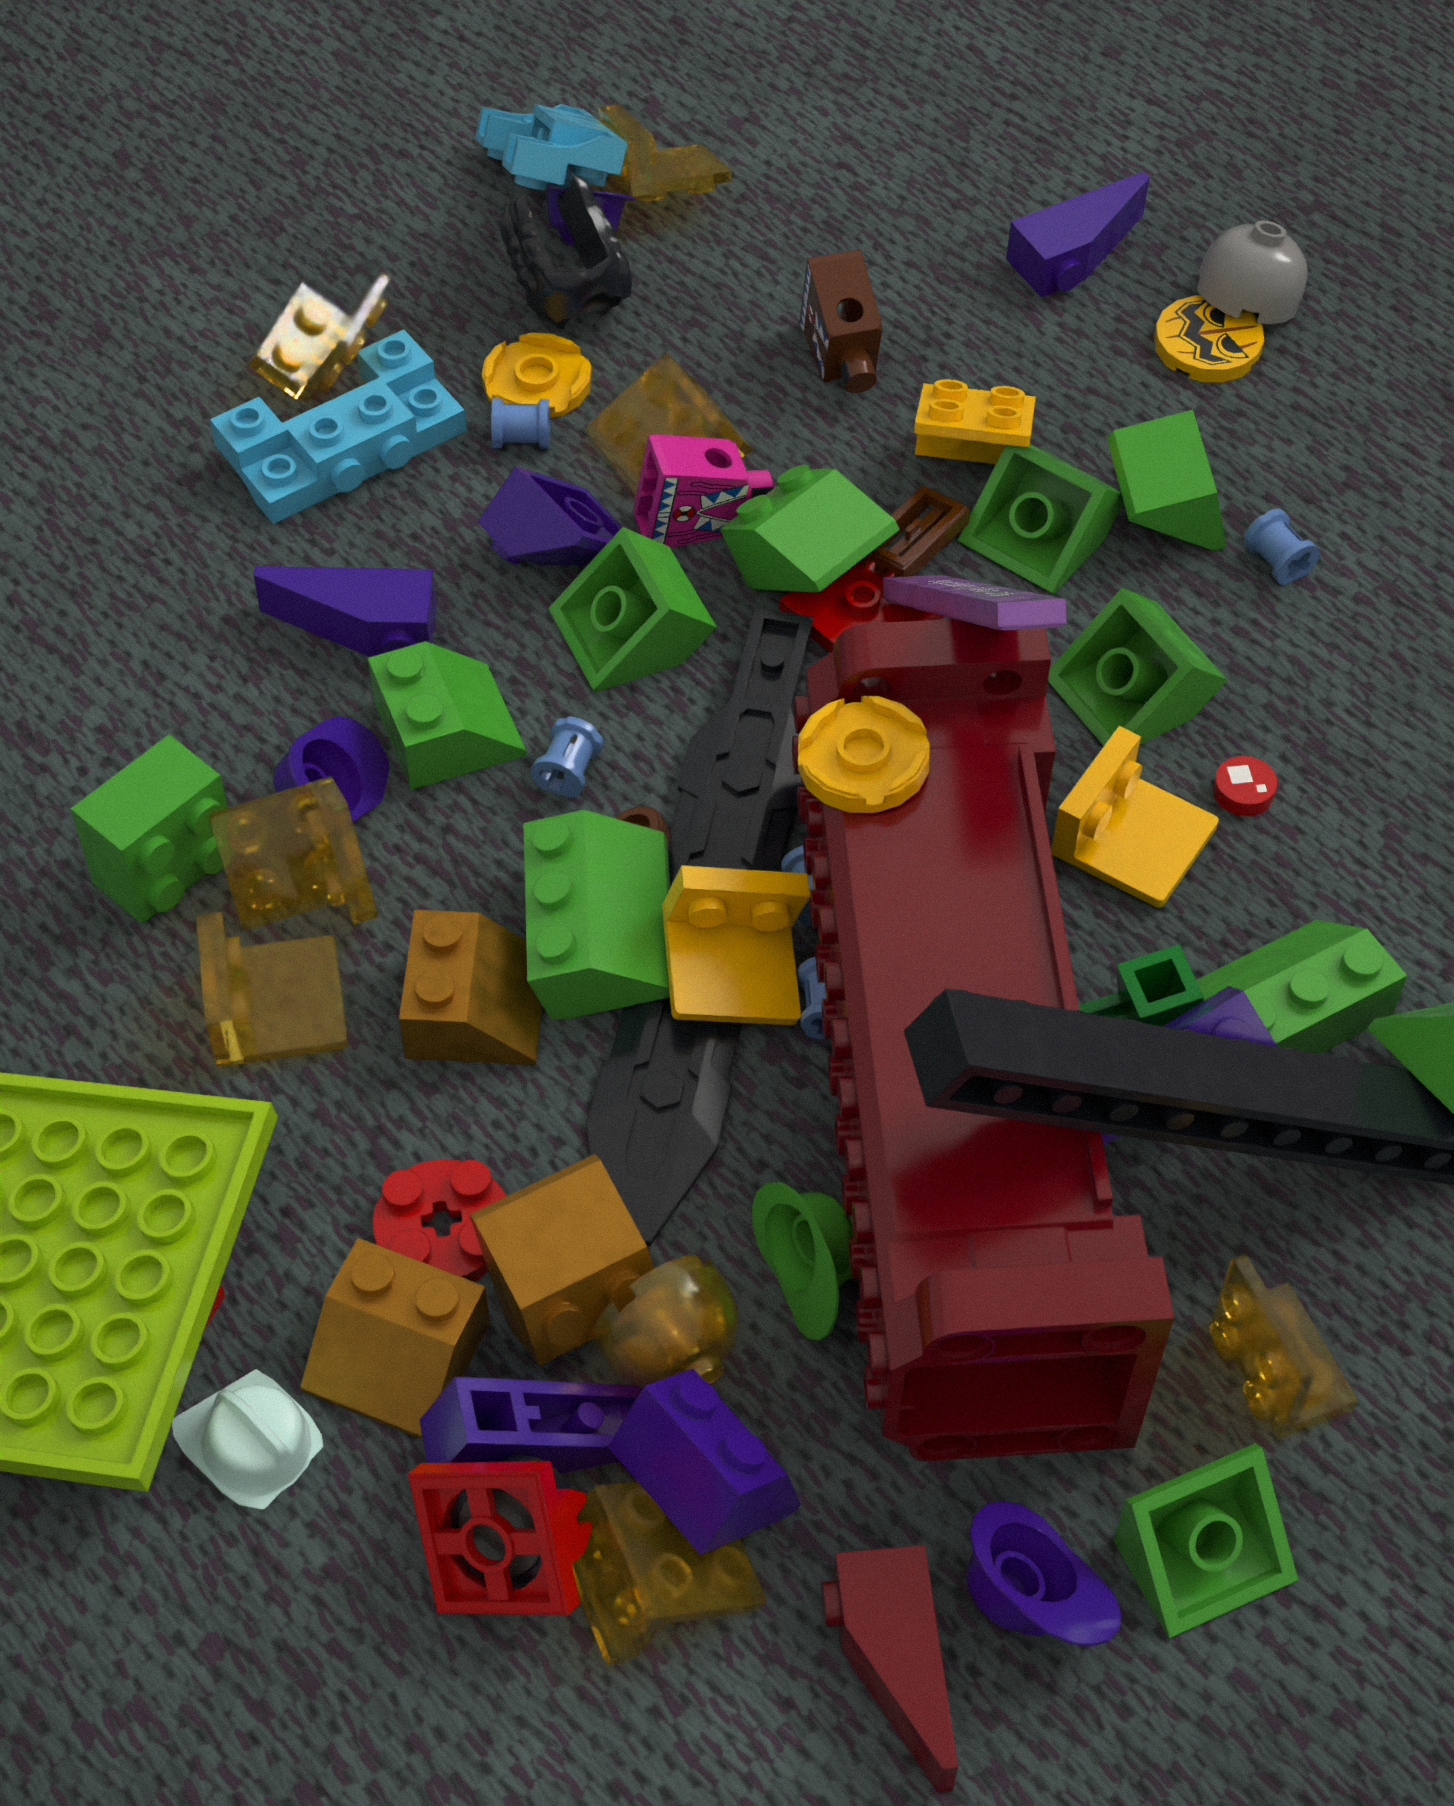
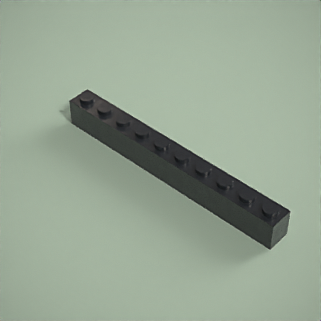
[904,988,1454,1185]

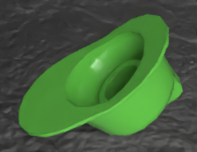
[752,1182,853,1340]

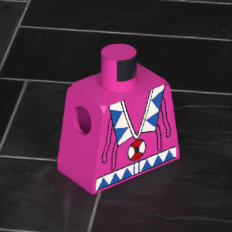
[632,434,773,548]

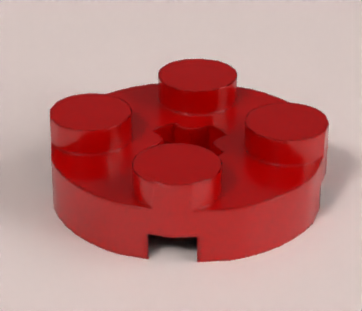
[372,1159,506,1282]

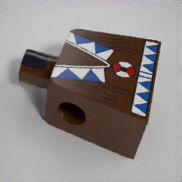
[800,249,882,393]

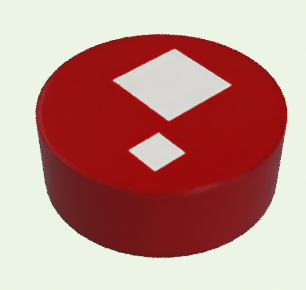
[1213,756,1277,816]

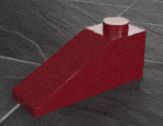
[821,1545,958,1792]

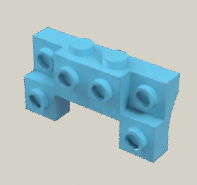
[475,104,627,190]
[210,329,467,524]

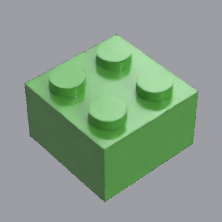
[70,734,237,924]

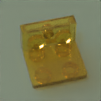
[598,104,732,201]
[248,271,391,402]
[586,352,753,494]
[209,776,378,930]
[196,912,348,1067]
[1209,1254,1358,1439]
[572,1482,766,1665]

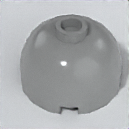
[1196,220,1308,324]

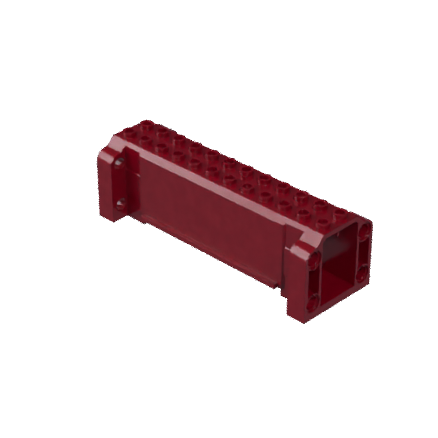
[792,619,1174,1462]

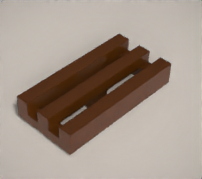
[858,485,970,577]

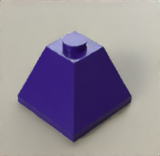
[477,466,623,565]

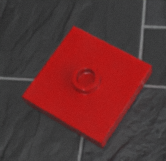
[779,561,944,653]

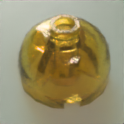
[593,1255,739,1389]

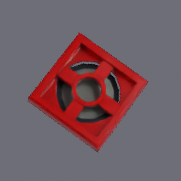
[408,1454,593,1615]

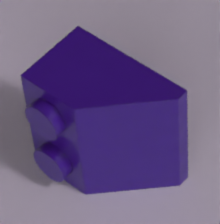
[607,1368,801,1555]

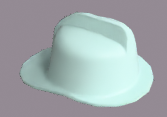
[172,1369,323,1509]

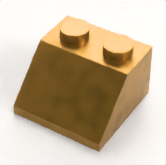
[399,910,542,1065]
[469,1154,664,1366]
[300,1238,490,1440]

